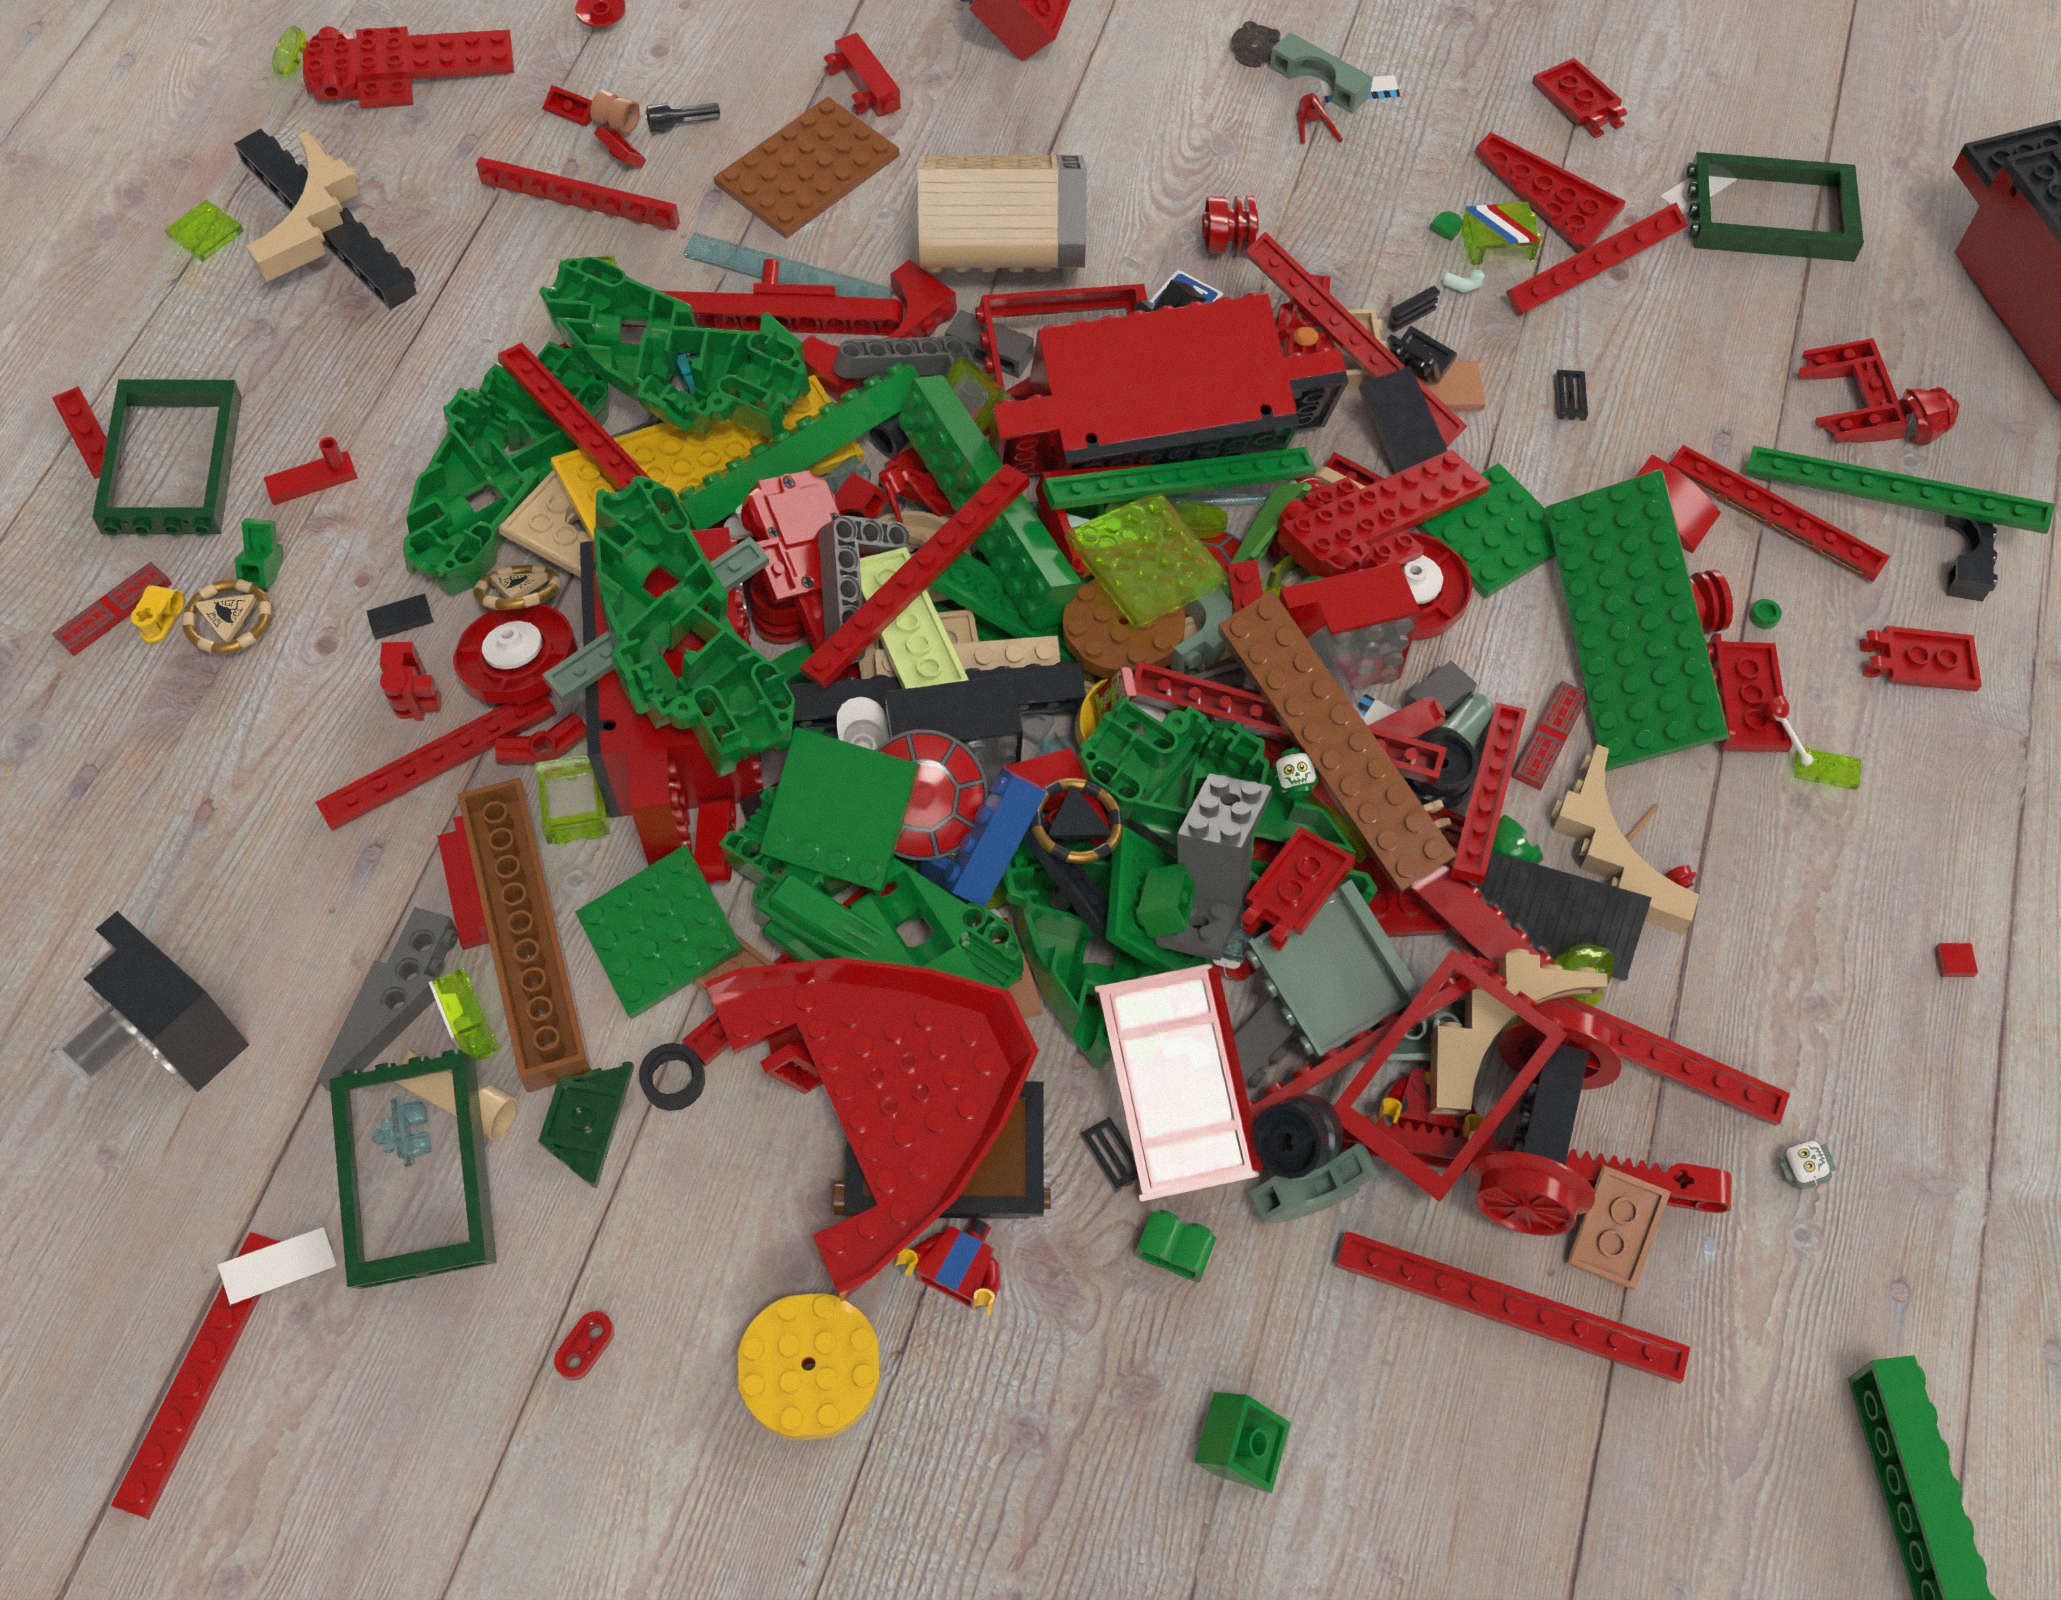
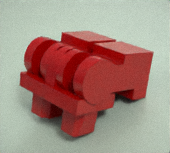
[379,642,442,721]

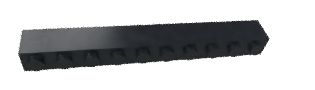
[234,128,417,310]
[786,661,1086,732]

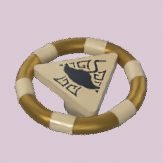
[473,565,562,610]
[182,579,271,654]

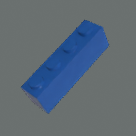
[943,768,1047,907]

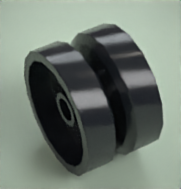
[1402,730,1478,809]
[1253,1093,1343,1179]

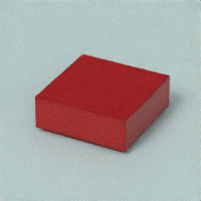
[1935,943,1978,977]

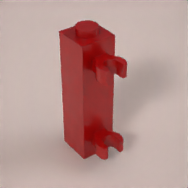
[824,32,901,118]

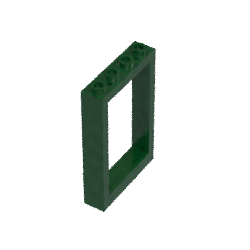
[1686,152,1864,262]
[92,379,242,536]
[329,1049,497,1290]

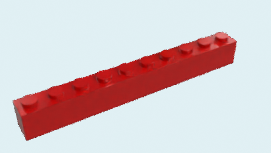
[1133,661,1447,785]
[1307,781,1555,968]

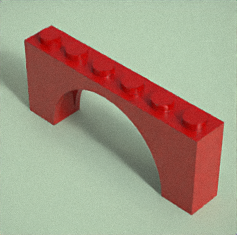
[802,259,957,402]

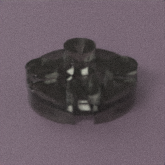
[1230,21,1281,68]

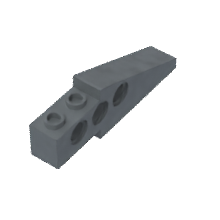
[317,907,458,1092]

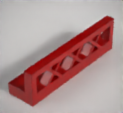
[437,816,490,950]

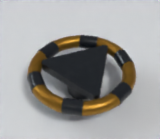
[1030,778,1124,864]

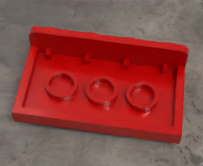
[1706,633,1792,752]

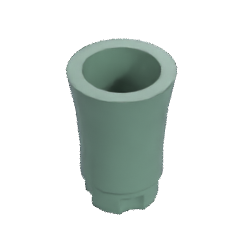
[1434,693,1494,746]

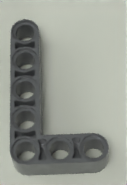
[833,336,986,413]
[819,516,910,666]

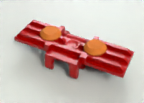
[1276,274,1336,358]

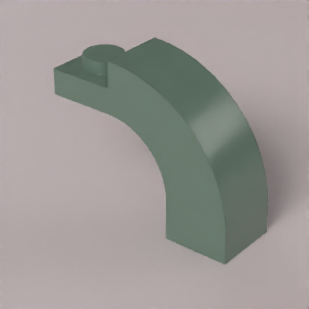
[1170,577,1232,673]
[1250,1144,1379,1223]

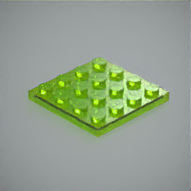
[1064,493,1229,628]

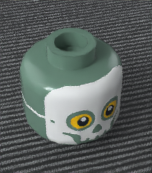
[1780,1139,1836,1189]

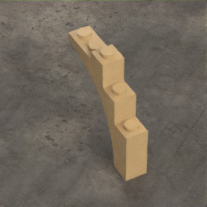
[246,131,360,282]
[1551,745,1700,935]
[1430,949,1607,1116]

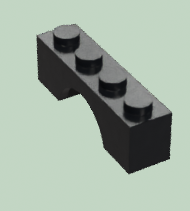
[1947,515,1998,602]

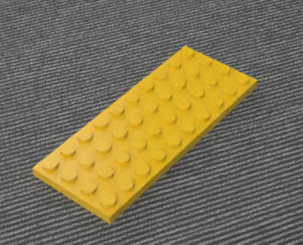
[550,375,864,541]

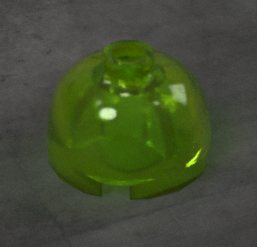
[1555,943,1614,1007]

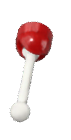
[1762,695,1813,766]

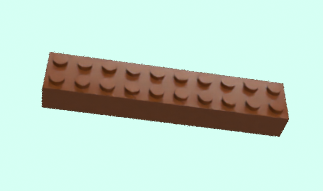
[1218,590,1457,896]
[457,777,592,1093]

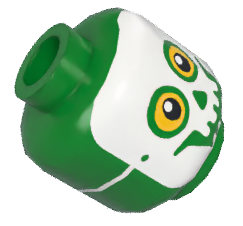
[1273,748,1319,799]

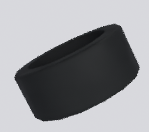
[639,1043,705,1111]

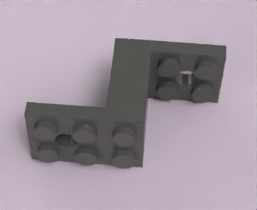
[1156,773,1272,961]

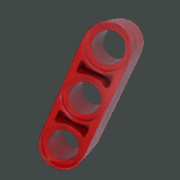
[694,799,737,884]

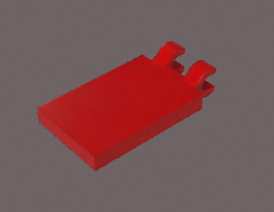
[1532,58,1628,138]
[1859,626,1982,692]
[1241,826,1356,951]

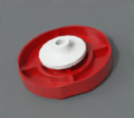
[1361,532,1472,640]
[453,604,578,705]

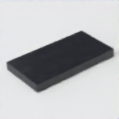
[1358,366,1448,474]

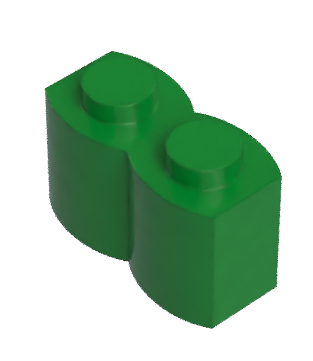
[1135,1210,1217,1282]

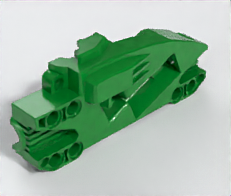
[403,341,609,596]
[999,778,1172,1068]

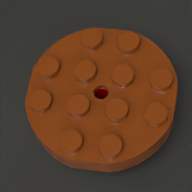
[1063,572,1185,679]

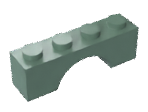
[1270,32,1373,114]

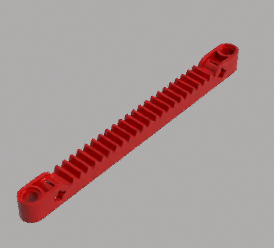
[1331,1105,1732,1213]

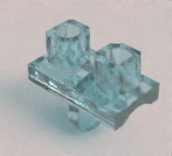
[822,454,871,494]
[372,1097,432,1167]

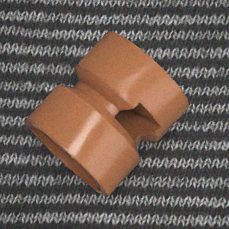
[590,89,640,135]

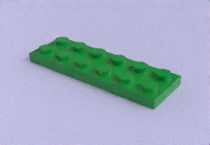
[929,552,1083,668]

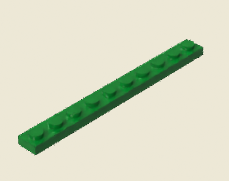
[1745,446,2055,534]
[1042,447,1317,510]

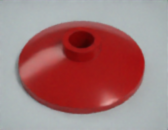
[575,0,626,27]

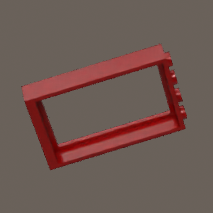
[975,284,1148,405]
[1333,949,1568,1202]

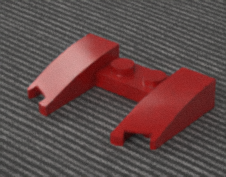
[1798,338,1908,443]

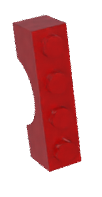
[835,471,889,519]

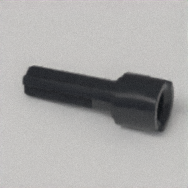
[646,103,720,132]

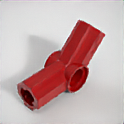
[495,712,587,770]

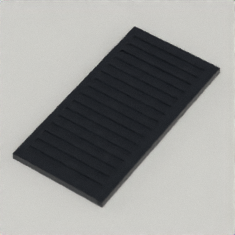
[1469,851,1652,981]

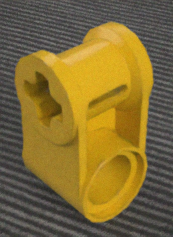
[131,585,184,644]

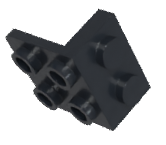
[1387,325,1458,384]

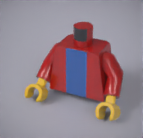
[893,1218,1001,1315]

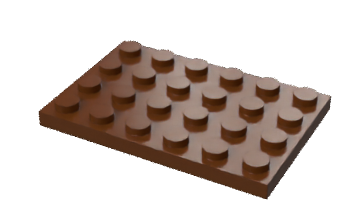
[714,96,900,239]

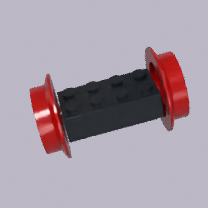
[1467,1006,1622,1236]

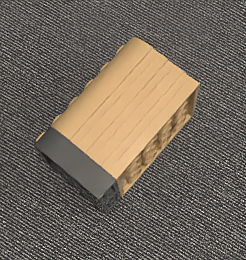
[917,155,1087,272]

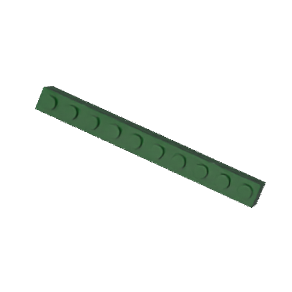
[677,362,919,531]

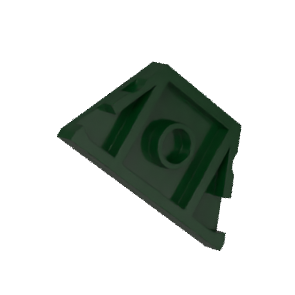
[538,1061,634,1188]

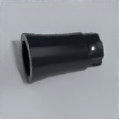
[869,410,911,458]

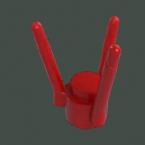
[1296,93,1343,144]
[878,465,942,524]

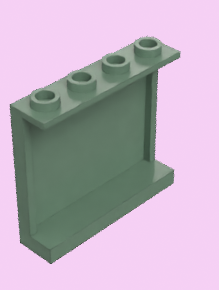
[1245,880,1421,1060]

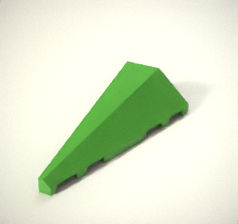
[1218,482,1312,597]

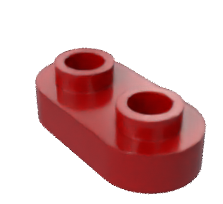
[554,1311,614,1381]

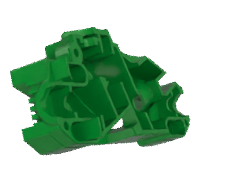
[539,257,811,440]
[594,475,795,777]
[1078,695,1377,905]
[720,787,1024,990]

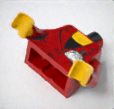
[1377,1061,1485,1138]

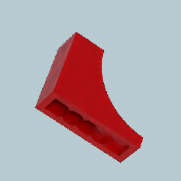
[999,747,1111,846]
[760,1027,822,1095]

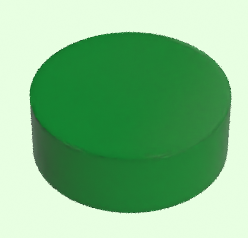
[1749,599,1782,629]

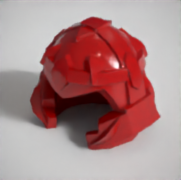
[1899,387,1959,445]

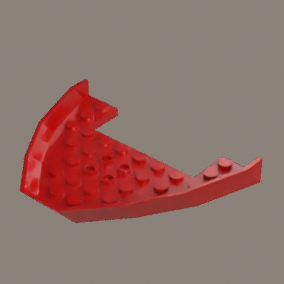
[704,958,1039,1301]

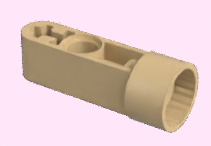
[394,1049,519,1141]

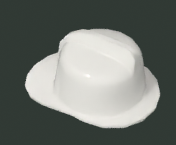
[836,697,889,750]

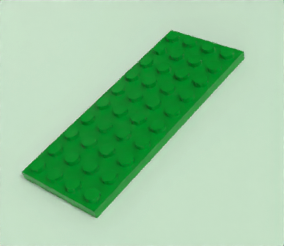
[1546,469,1730,771]

